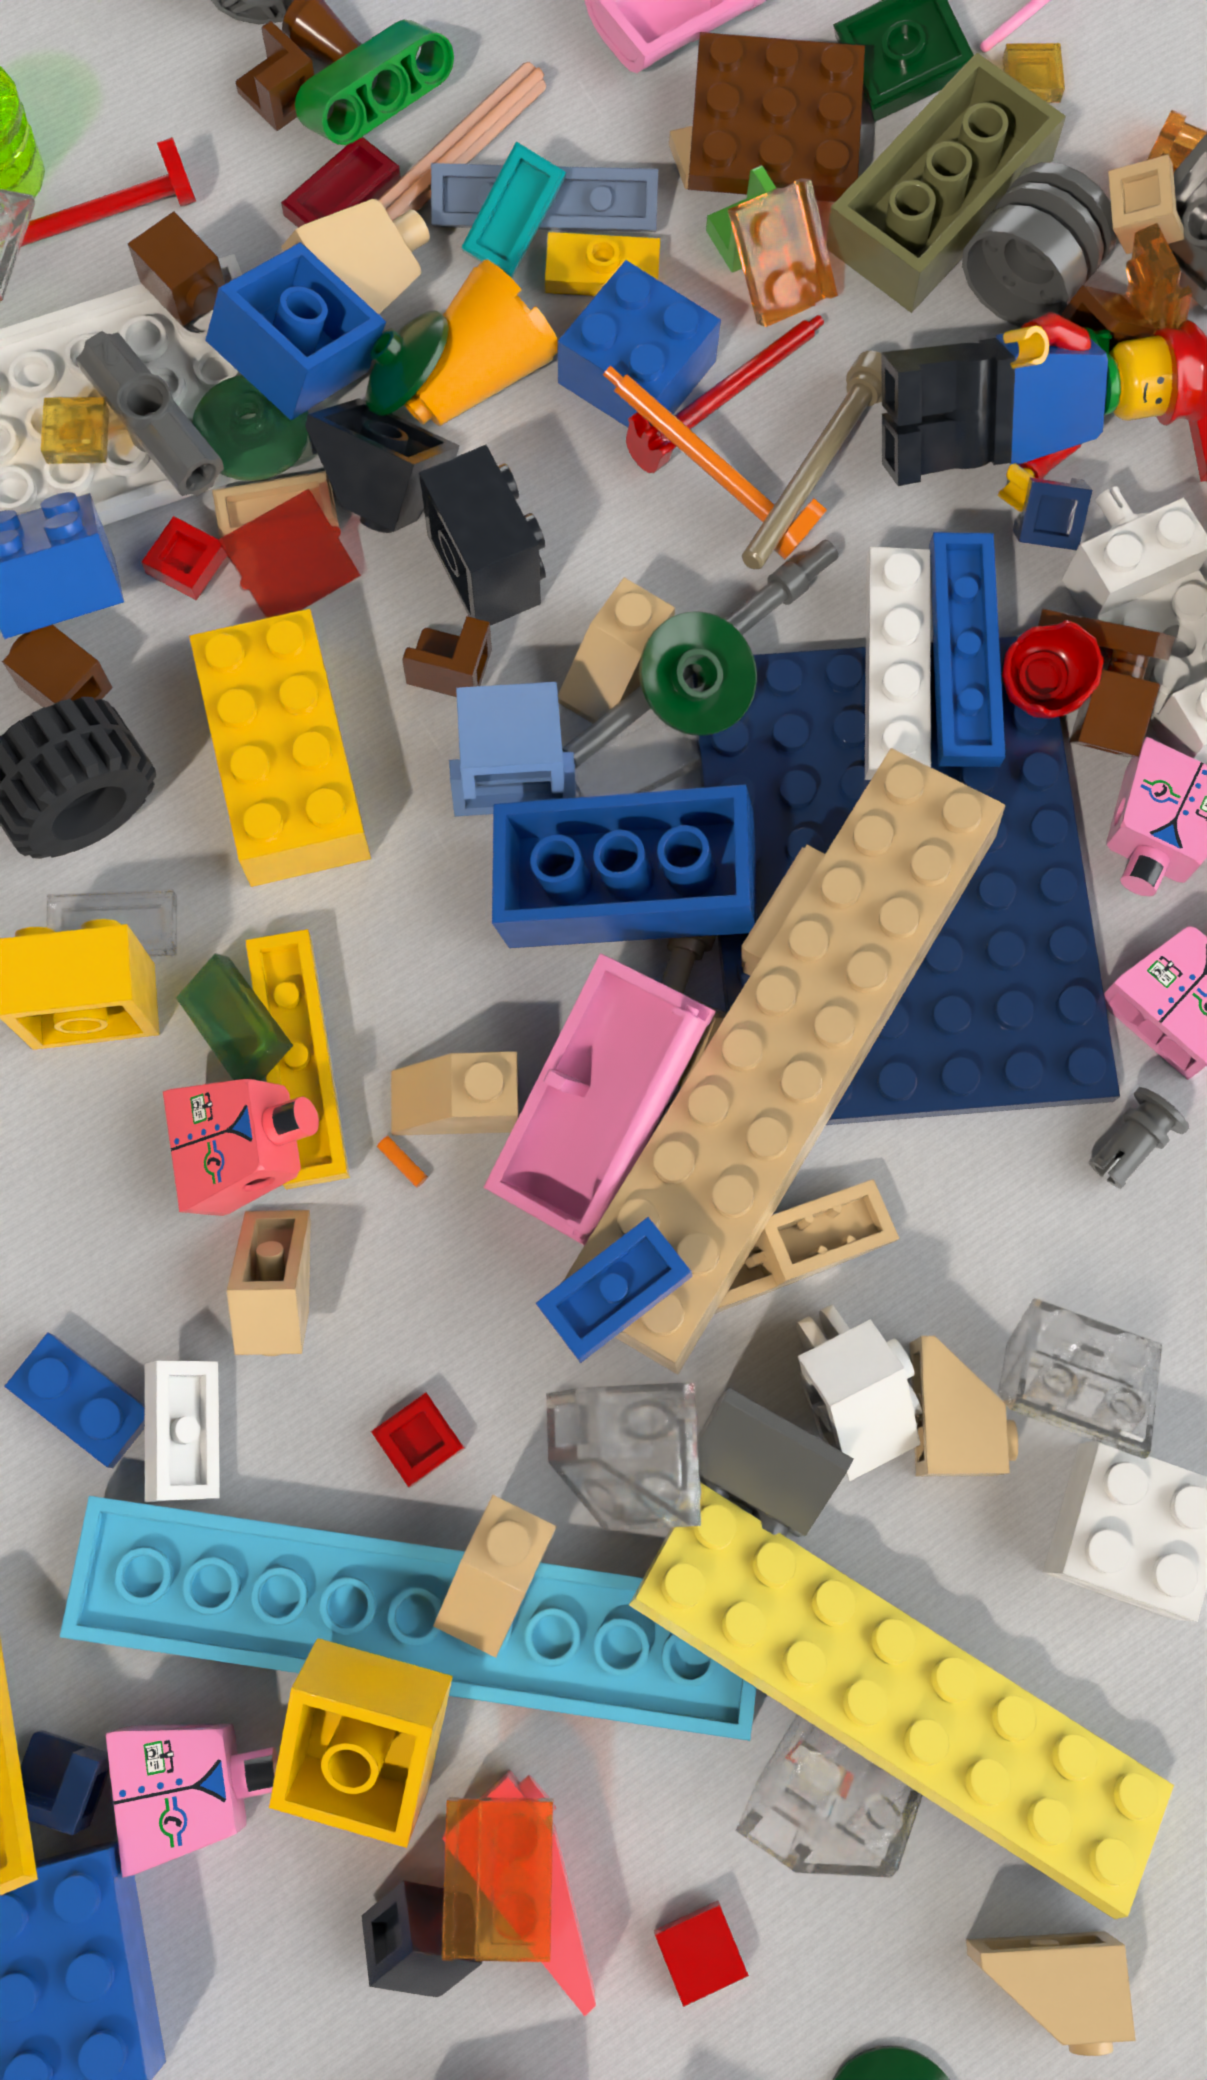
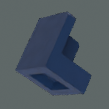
[1012,477,1093,551]
[20,1730,110,1835]

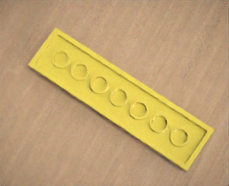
[629,1482,1174,1919]

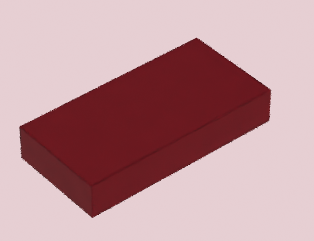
[281,136,401,228]

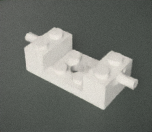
[1062,486,1207,764]

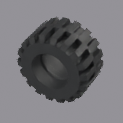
[0,697,156,859]

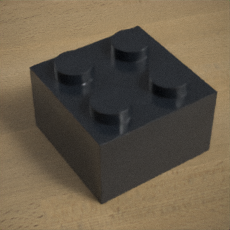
[419,444,546,626]

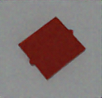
[218,488,361,618]

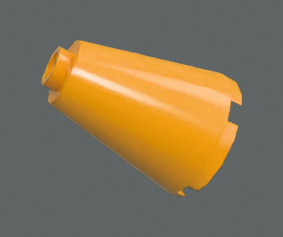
[404,259,558,426]

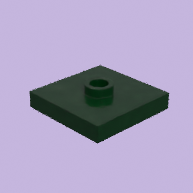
[833,0,974,122]

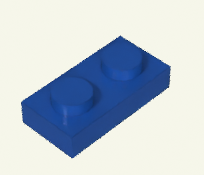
[536,1217,692,1363]
[4,1332,145,1469]

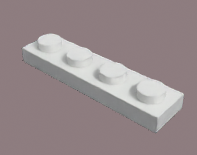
[865,547,931,780]

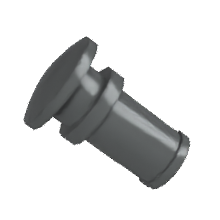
[1089,1087,1189,1189]

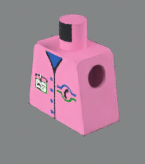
[1106,737,1207,896]
[1104,926,1207,1080]
[106,1723,278,1878]

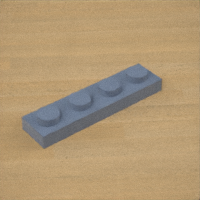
[431,163,658,232]

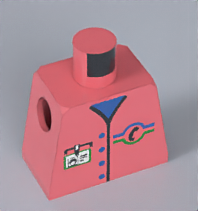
[163,1079,319,1216]

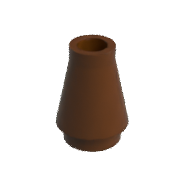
[282,0,362,65]

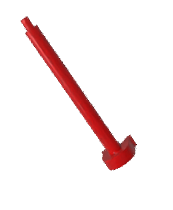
[0,137,196,254]
[626,315,824,473]

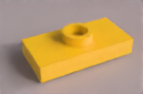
[545,232,660,296]

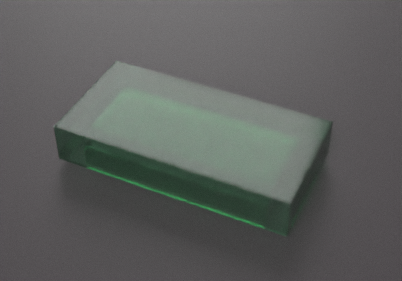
[176,953,293,1081]

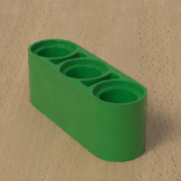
[295,19,454,145]

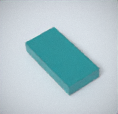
[461,141,566,278]

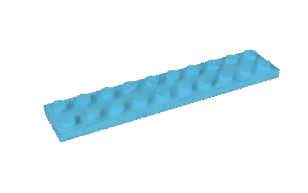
[60,1496,756,1741]

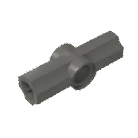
[76,331,224,496]

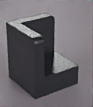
[361,1880,482,1997]

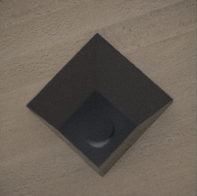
[305,398,460,533]

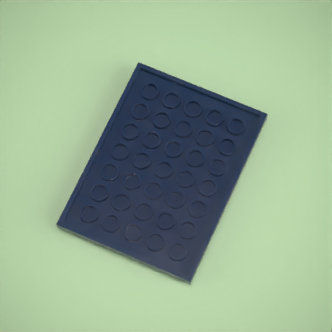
[690,636,1120,1125]

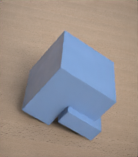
[449,682,576,817]

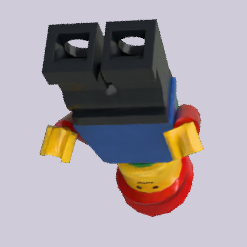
[881,312,1207,512]

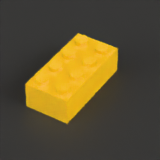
[189,609,371,887]

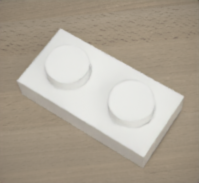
[145,1361,220,1502]

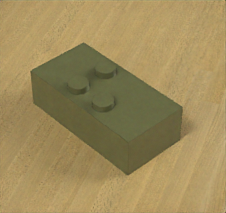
[826,53,1066,313]

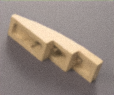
[714,1179,900,1314]

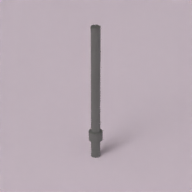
[562,540,838,768]

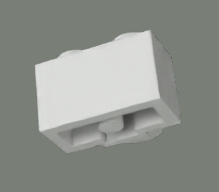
[796,1304,922,1481]

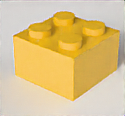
[0,919,160,1050]
[269,1638,453,1848]

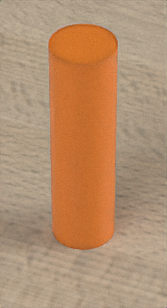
[377,1136,428,1188]

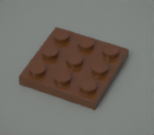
[688,32,865,202]

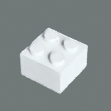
[1043,1439,1207,1622]

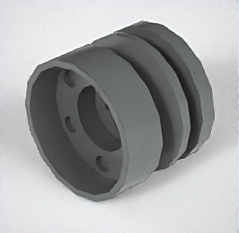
[962,162,1117,327]

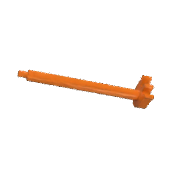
[603,366,827,560]

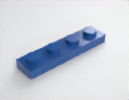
[929,532,1005,767]

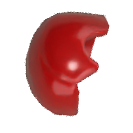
[1001,620,1104,718]

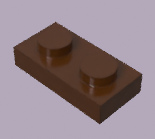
[1038,609,1175,669]

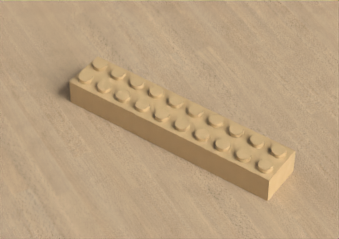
[562,748,1005,1375]

